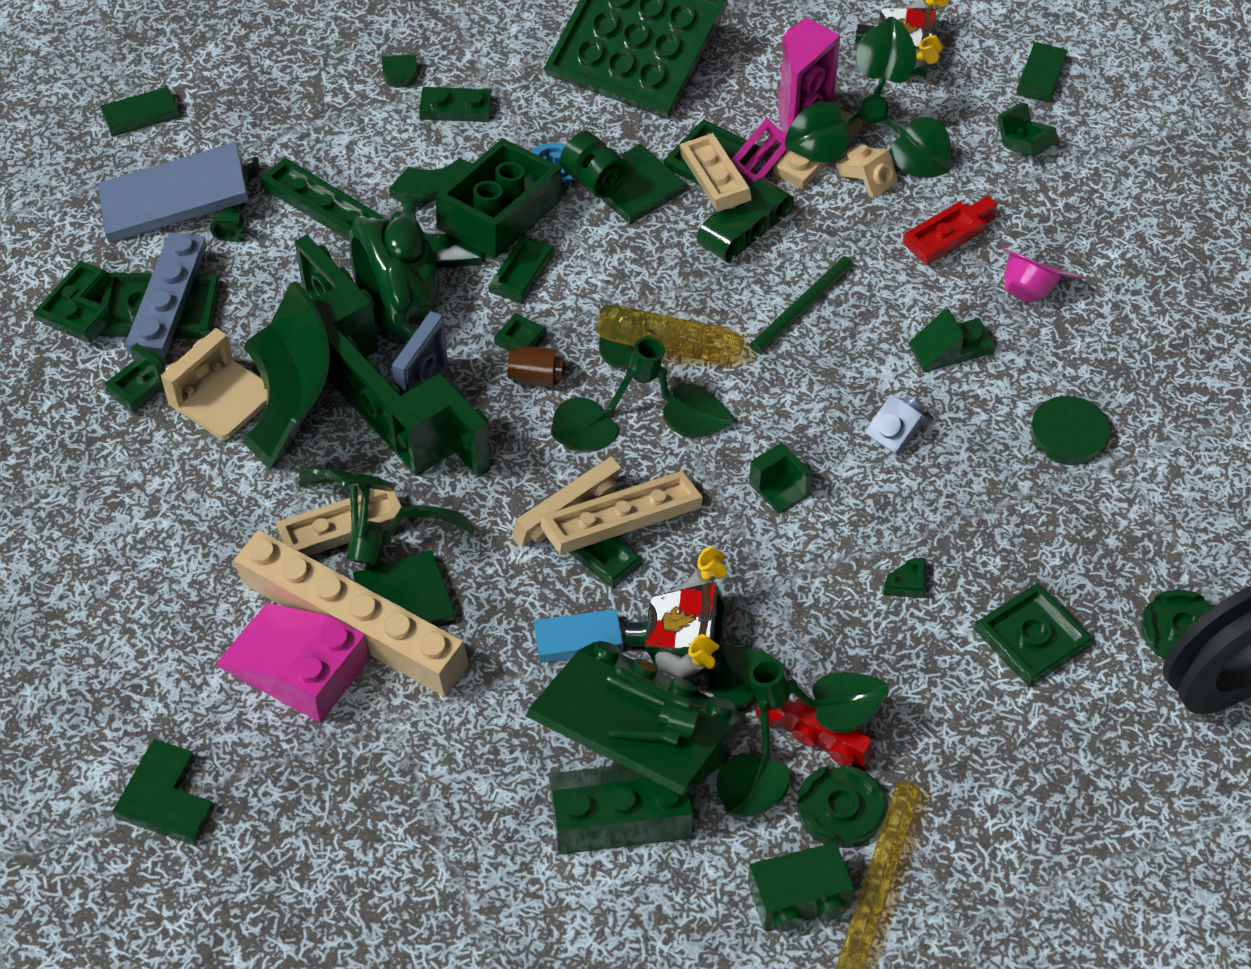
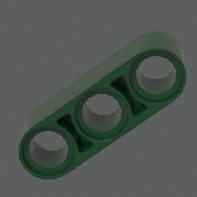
[697,177,794,263]

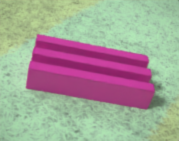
[731,118,787,186]

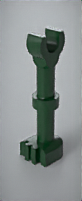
[210,157,260,242]

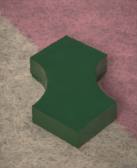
[389,158,472,210]

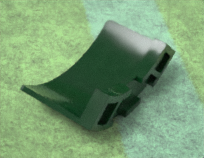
[243,281,330,470]

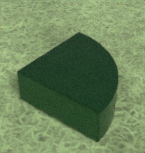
[883,558,926,598]

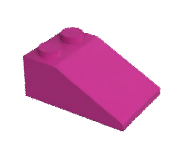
[216,603,369,723]

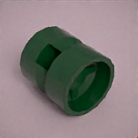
[560,131,628,198]

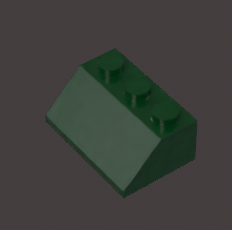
[548,765,692,855]

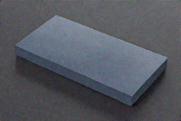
[98,142,250,242]

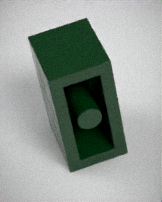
[747,842,854,932]

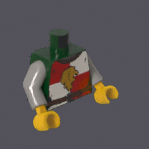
[855,0,950,77]
[625,547,727,680]

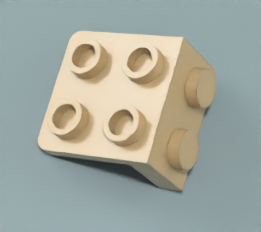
[161,328,267,440]

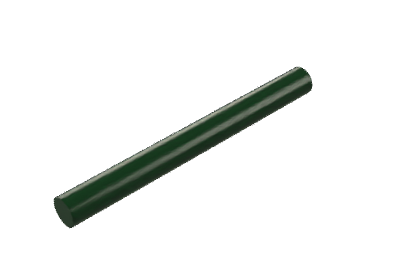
[750,256,853,354]

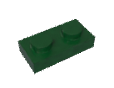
[419,87,492,122]

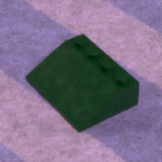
[526,641,746,796]

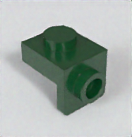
[997,102,1058,156]
[104,343,165,413]

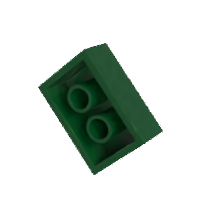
[436,138,562,259]

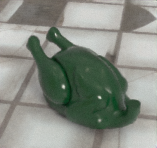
[349,193,440,342]

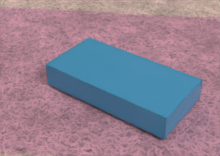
[533,609,623,663]

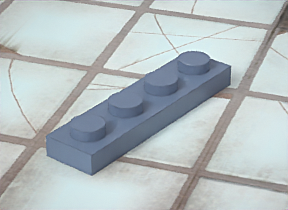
[125,232,207,359]

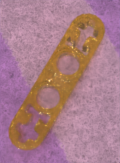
[595,305,745,365]

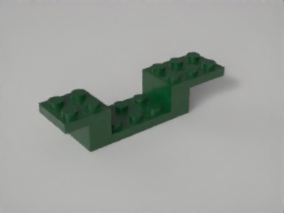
[294,234,492,478]

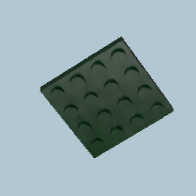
[544,0,728,119]

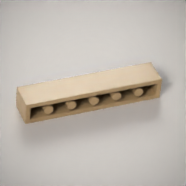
[233,529,469,697]

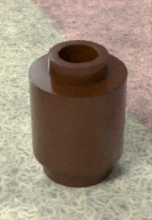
[507,345,565,387]

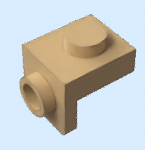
[835,145,898,198]

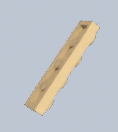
[540,471,703,555]

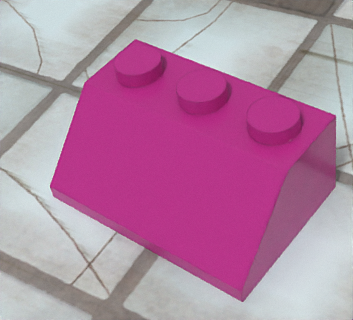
[777,17,841,150]

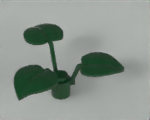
[784,17,951,177]
[550,307,733,452]
[299,467,474,566]
[709,643,889,817]

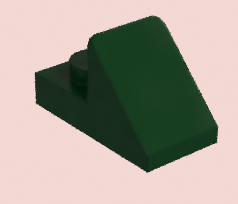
[908,309,995,372]

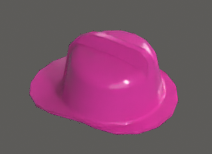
[1003,249,1082,302]

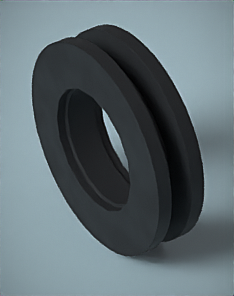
[1162,586,1251,714]

